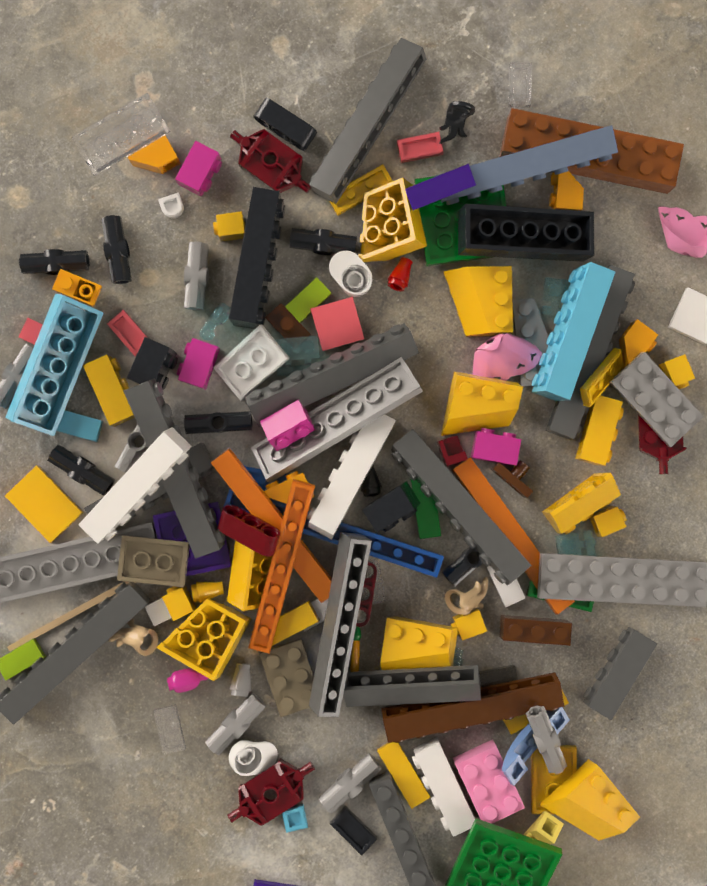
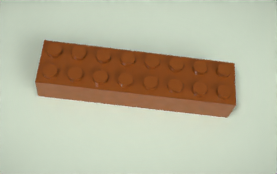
[499,108,684,194]

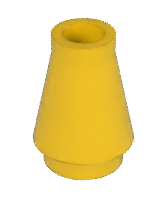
[191,581,224,603]

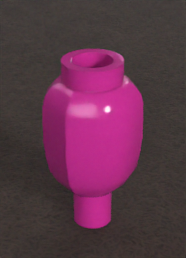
[167,668,209,693]

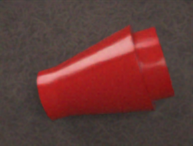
[388,257,413,292]

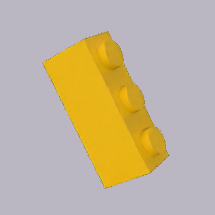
[83,354,135,427]
[575,395,624,466]

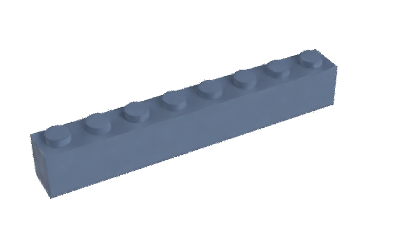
[434,125,618,205]

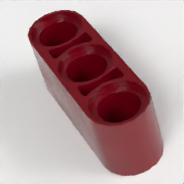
[218,505,281,556]
[356,560,377,627]

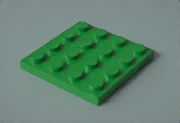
[414,176,506,266]
[445,818,563,886]

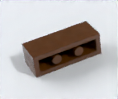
[499,615,572,646]

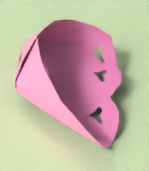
[658,207,707,258]
[472,333,542,381]

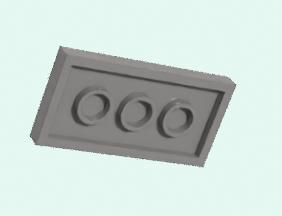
[609,352,704,447]

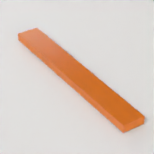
[211,448,332,603]
[452,457,575,615]
[248,479,315,654]

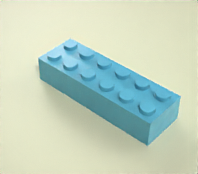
[532,262,615,401]
[5,294,104,436]

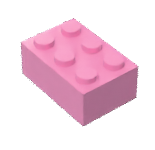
[453,739,525,824]

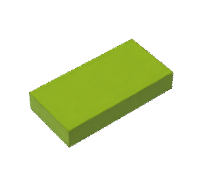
[285,277,332,323]
[0,638,46,681]

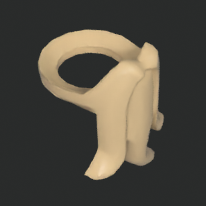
[445,577,488,615]
[109,618,158,656]

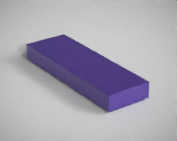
[405,164,476,210]

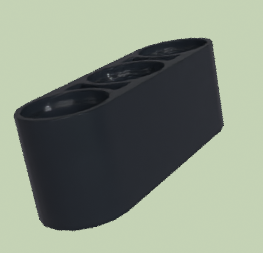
[253,98,317,151]

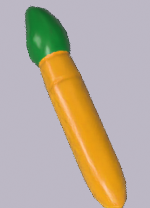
[350,626,362,672]

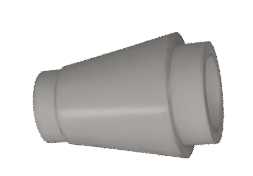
[229,664,251,697]

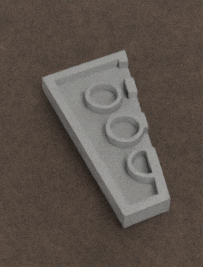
[512,298,548,387]

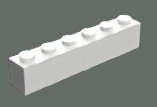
[307,414,396,540]
[78,427,192,544]

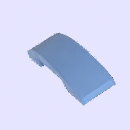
[502,707,570,786]

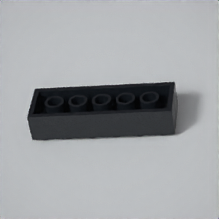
[229,187,285,329]
[458,204,594,262]

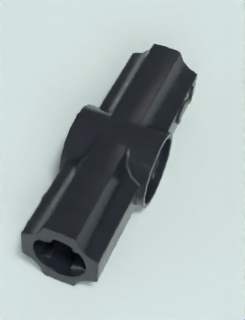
[102,215,132,284]
[290,228,357,255]
[19,249,90,275]
[184,411,253,434]
[47,445,115,496]
[441,547,483,587]

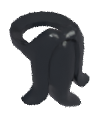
[439,101,475,144]

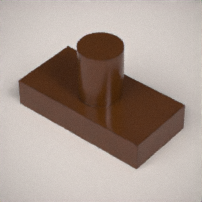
[265,303,311,350]
[490,460,533,498]

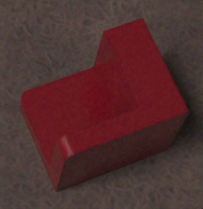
[437,435,468,466]

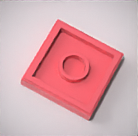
[310,297,364,351]

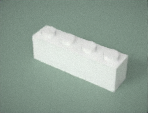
[412,738,475,837]

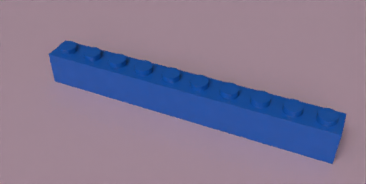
[224,488,444,578]

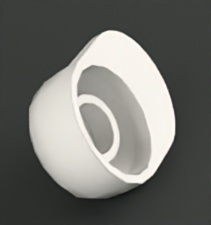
[329,251,372,297]
[229,740,278,776]

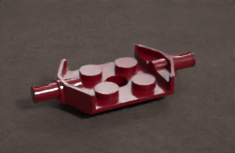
[230,129,311,194]
[638,414,687,474]
[227,758,315,826]

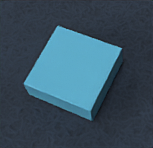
[282,804,308,833]

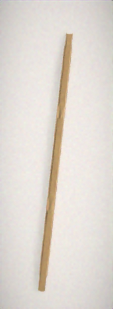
[7,581,136,651]

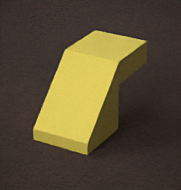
[524,811,564,844]

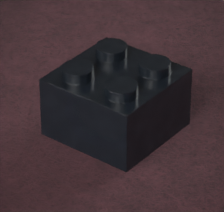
[127,337,178,390]
[362,481,420,533]

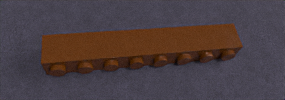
[381,672,565,743]

